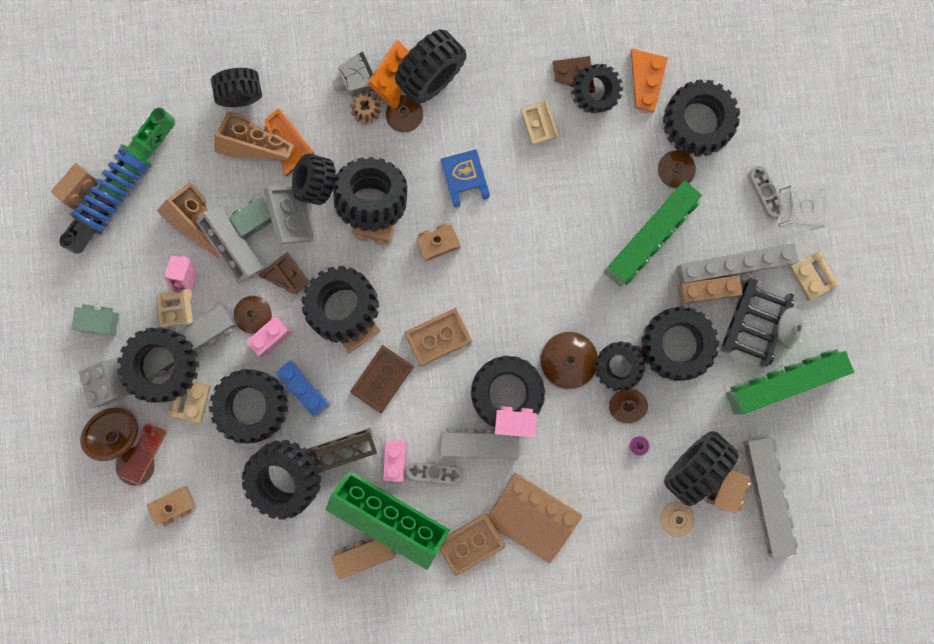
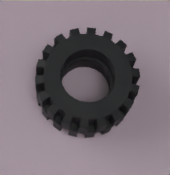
[571,64,623,114]
[211,67,262,107]
[292,153,336,205]
[595,341,646,392]

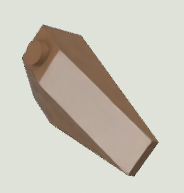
[214,111,294,161]
[157,183,220,258]

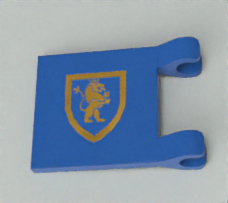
[440,149,490,207]

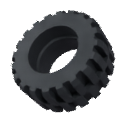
[394,29,467,104]
[663,79,740,157]
[333,157,408,232]
[301,266,379,344]
[641,306,720,381]
[117,327,199,403]
[471,355,545,427]
[209,369,288,444]
[664,431,739,506]
[241,440,322,520]

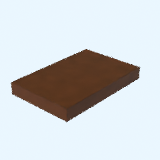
[350,345,414,414]

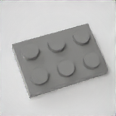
[264,186,313,245]

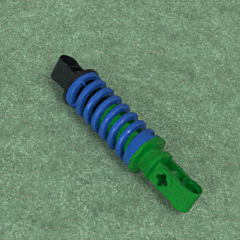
[59,107,175,254]

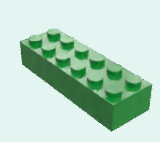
[603,180,702,286]
[726,349,855,415]
[325,471,450,570]

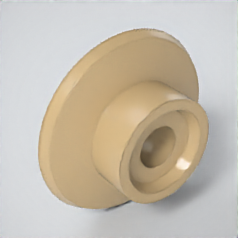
[660,502,695,537]

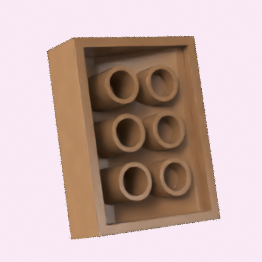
[488,472,583,563]

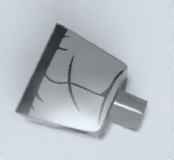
[331,51,374,96]

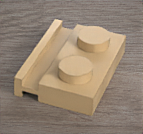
[521,101,559,146]

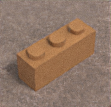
[677,276,742,305]
[331,537,396,580]

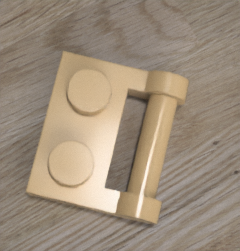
[790,251,840,301]
[156,289,193,328]
[167,381,211,423]

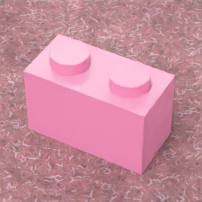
[164,256,198,292]
[246,316,292,357]
[495,406,537,438]
[383,441,407,482]

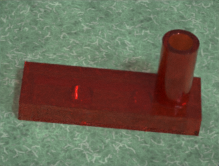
[120,424,167,485]

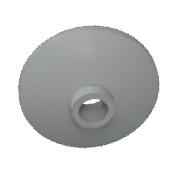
[777,307,803,346]

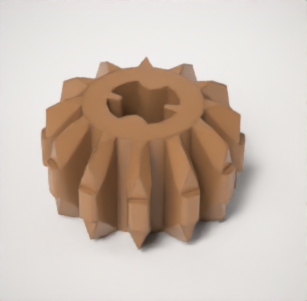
[350,91,382,125]

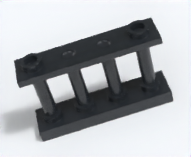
[720,278,795,367]

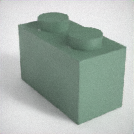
[229,196,272,239]
[71,304,119,336]

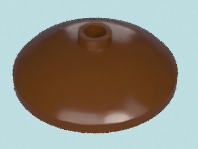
[541,332,598,389]
[80,408,138,461]

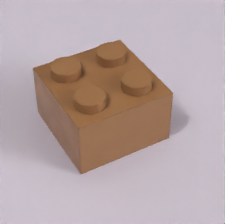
[705,470,751,514]

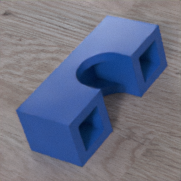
[275,360,330,417]

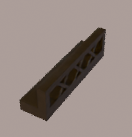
[307,428,377,473]

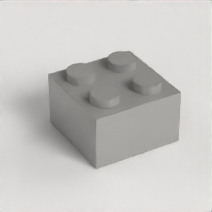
[78,358,132,409]

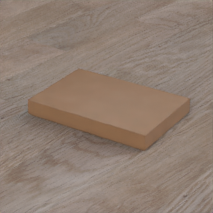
[404,308,472,367]
[440,513,506,576]

